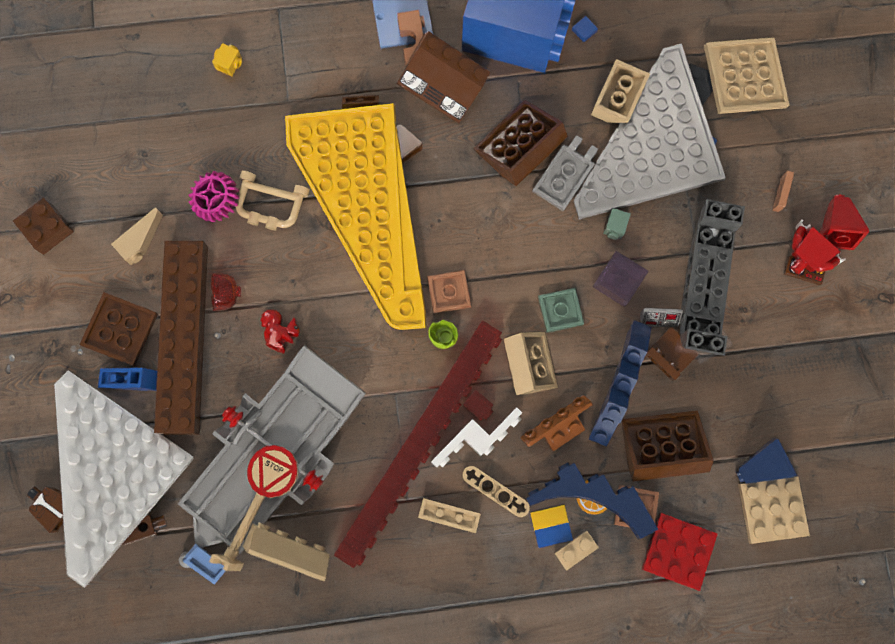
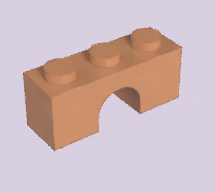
[397,10,426,65]

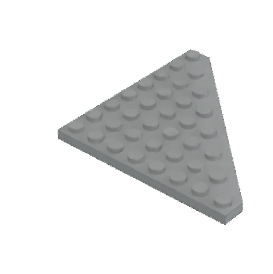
[574,44,726,219]

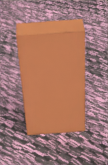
[773,171,794,212]

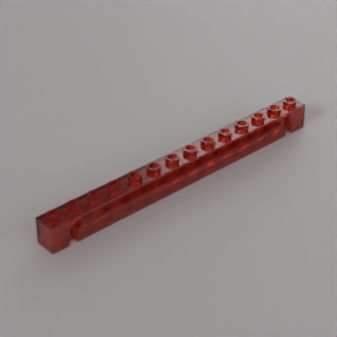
[334,320,503,568]

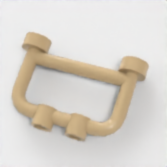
[235,171,309,231]

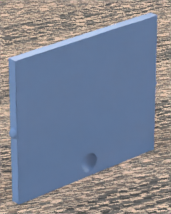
[372,0,433,49]

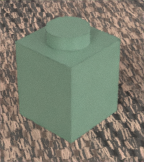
[603,208,631,240]

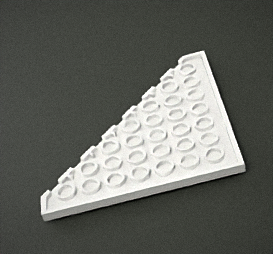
[54,371,193,588]

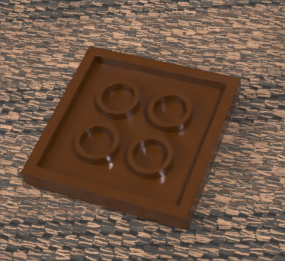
[79,292,158,367]

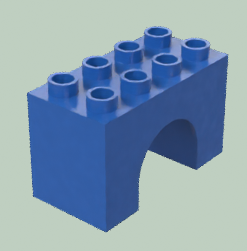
[461,0,576,73]

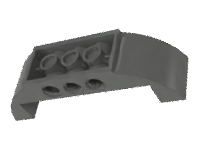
[680,199,745,356]

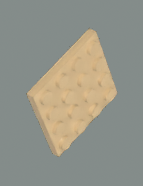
[704,38,789,114]

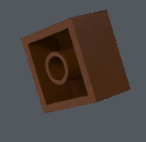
[13,197,74,255]

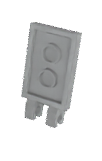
[532,135,598,212]

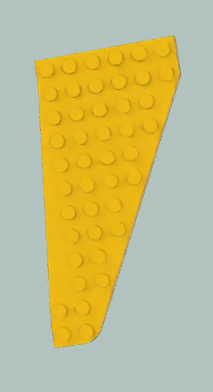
[285,103,427,330]

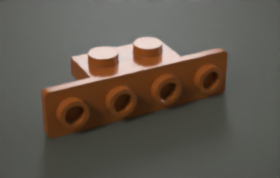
[520,395,593,451]

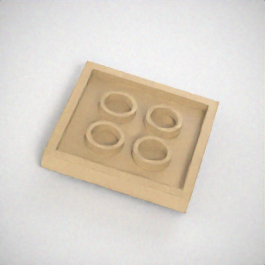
[738,476,810,544]

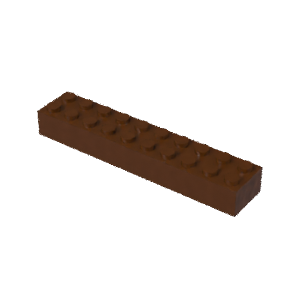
[154,241,208,435]

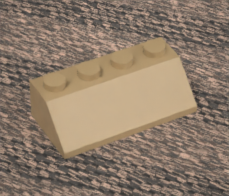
[242,522,330,581]

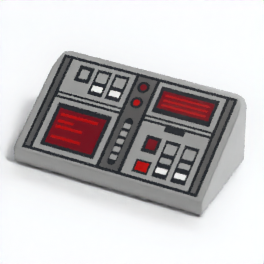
[640,308,683,327]

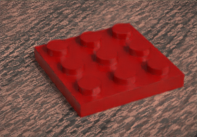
[641,513,717,591]

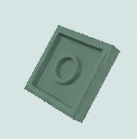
[538,288,584,333]

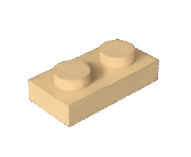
[554,531,599,571]

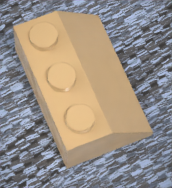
[591,59,650,123]
[504,332,558,395]

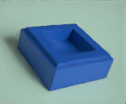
[572,16,598,42]

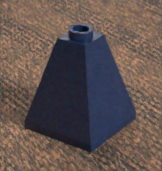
[736,437,797,484]

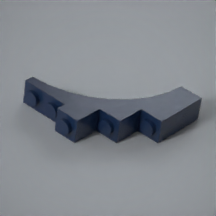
[589,320,652,447]
[526,462,658,540]

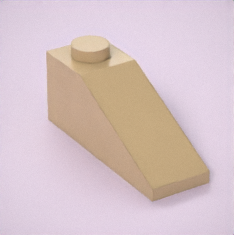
[111,207,163,265]

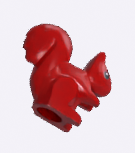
[260,309,300,354]

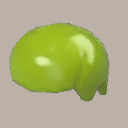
[428,320,458,349]

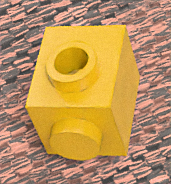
[212,43,242,77]

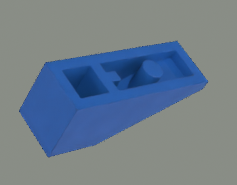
[98,368,157,391]

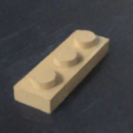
[418,498,481,533]

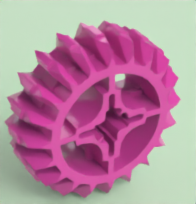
[189,171,240,222]

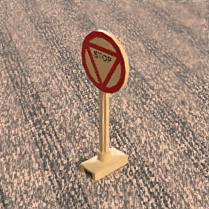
[209,445,299,571]

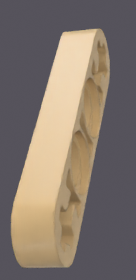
[462,466,530,517]

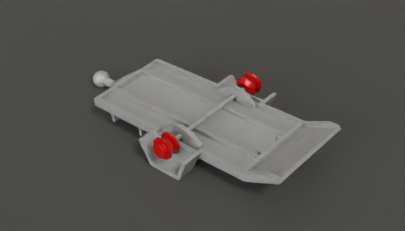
[178,345,366,568]

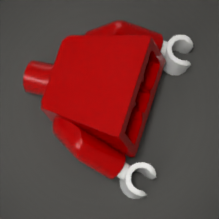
[790,220,846,275]

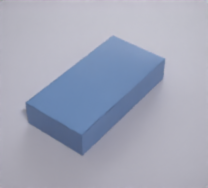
[182,544,225,584]

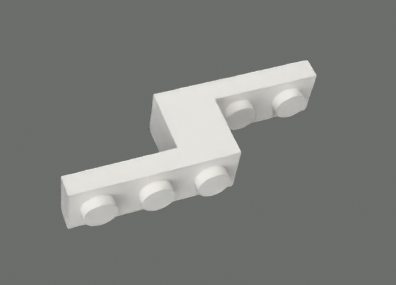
[431,408,522,468]

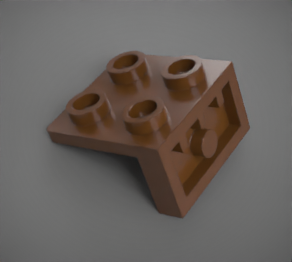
[646,327,699,381]

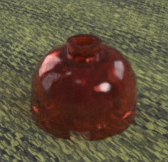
[211,273,241,311]

